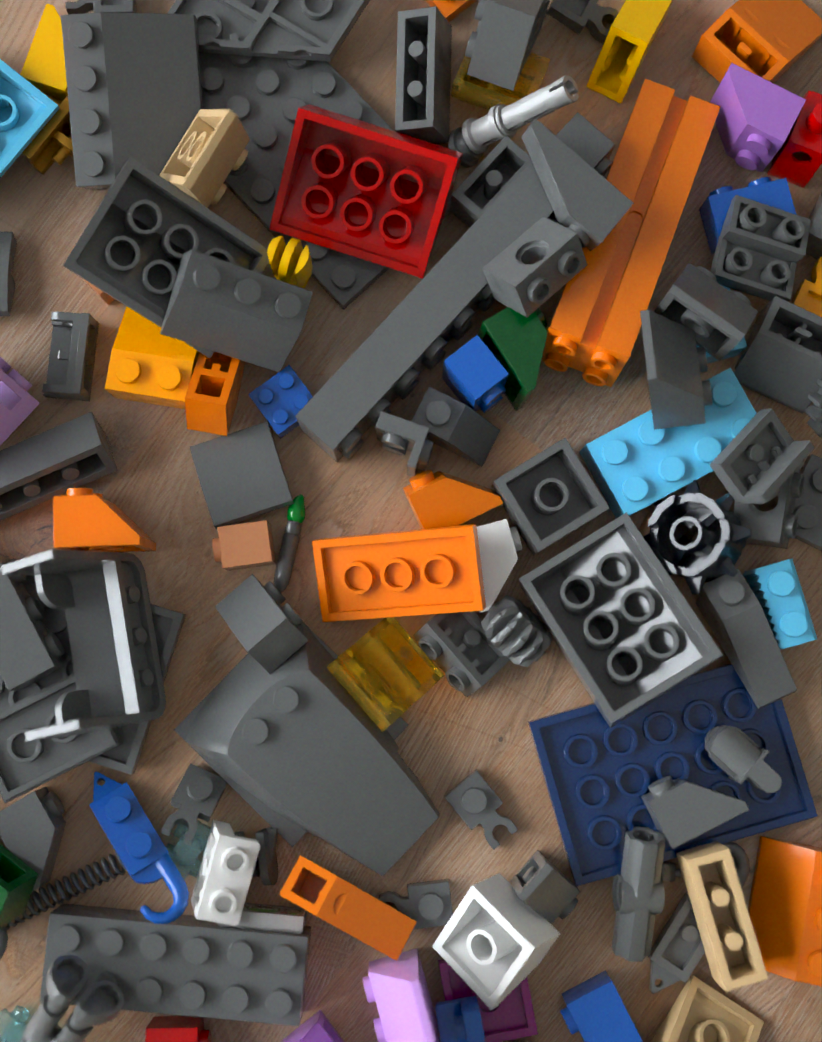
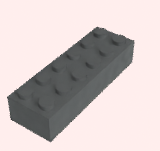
[40,904,311,1026]

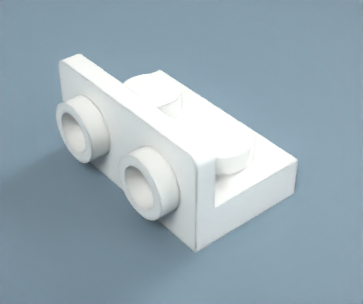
[191,820,260,926]

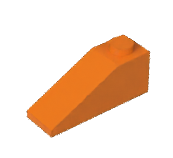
[185,352,245,436]

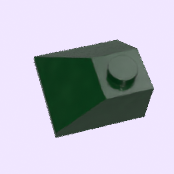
[478,307,548,411]

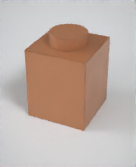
[212,520,276,571]

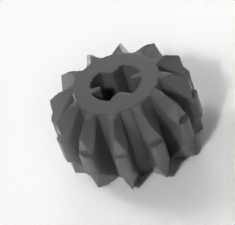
[481,596,553,667]

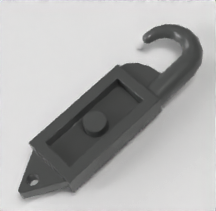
[648,842,750,994]

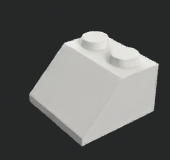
[432,873,560,1010]

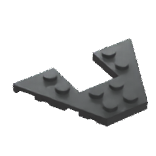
[167,0,370,62]

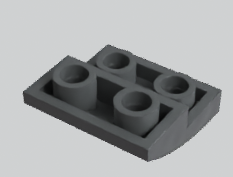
[710,195,811,301]
[190,421,294,529]

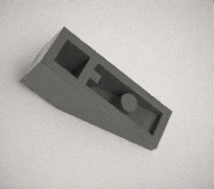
[521,118,634,251]
[696,568,797,709]

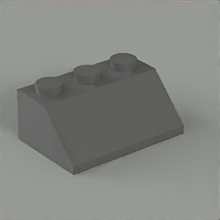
[160,250,313,372]

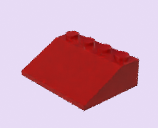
[269,104,463,278]

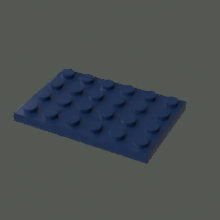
[528,663,818,887]

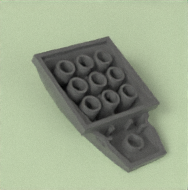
[174,622,440,876]

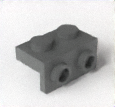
[710,409,814,504]

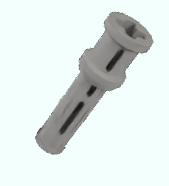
[462,75,579,154]

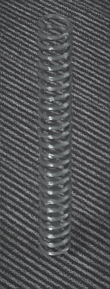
[5,853,126,930]

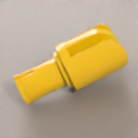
[267,235,313,289]

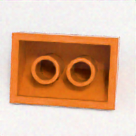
[748,836,822,986]

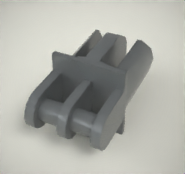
[704,725,782,793]

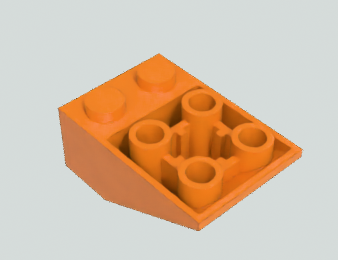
[692,0,822,84]

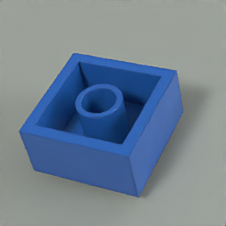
[248,365,313,439]

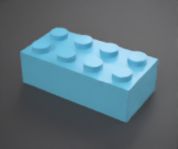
[579,367,757,519]

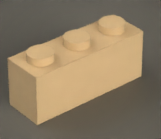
[676,841,768,992]

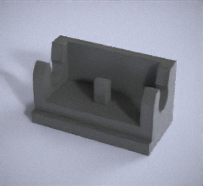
[42,312,99,402]

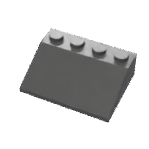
[61,12,203,190]
[63,156,269,358]
[519,512,723,728]

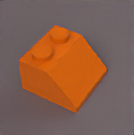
[53,488,156,552]

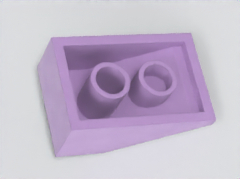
[363,948,440,1042]

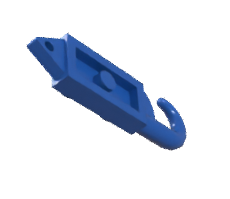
[89,771,189,924]

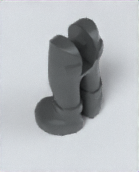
[20,954,124,1042]

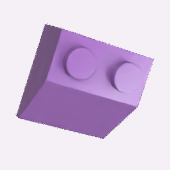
[710,63,806,173]

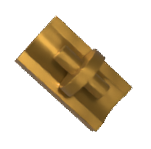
[22,95,74,175]

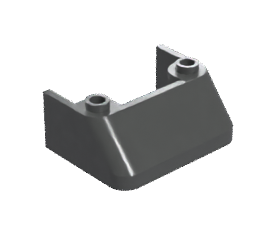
[1,549,166,741]

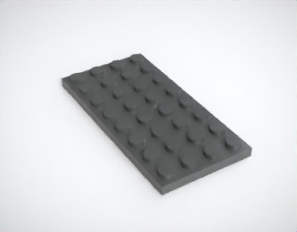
[199,0,453,310]

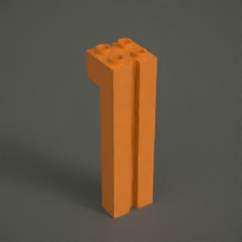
[541,79,720,387]

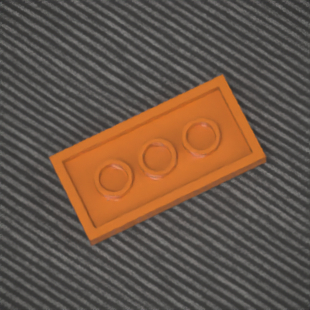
[312,524,486,622]

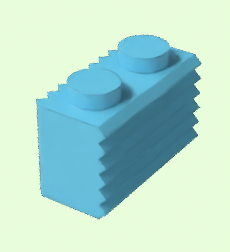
[743,558,817,649]

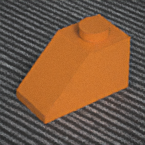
[403,470,503,529]

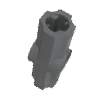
[612,827,666,962]

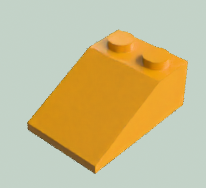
[105,307,200,410]

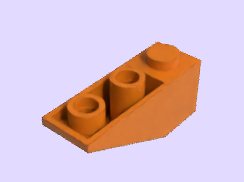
[279,855,417,961]

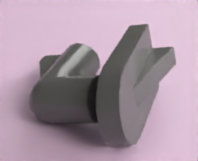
[234,827,278,886]

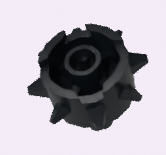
[643,480,752,595]

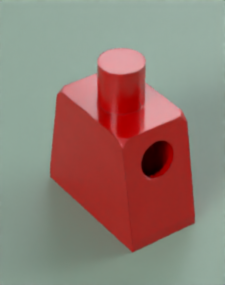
[767,91,822,188]

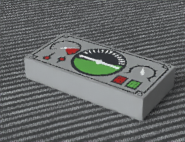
[217,903,307,934]

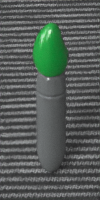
[274,494,306,593]

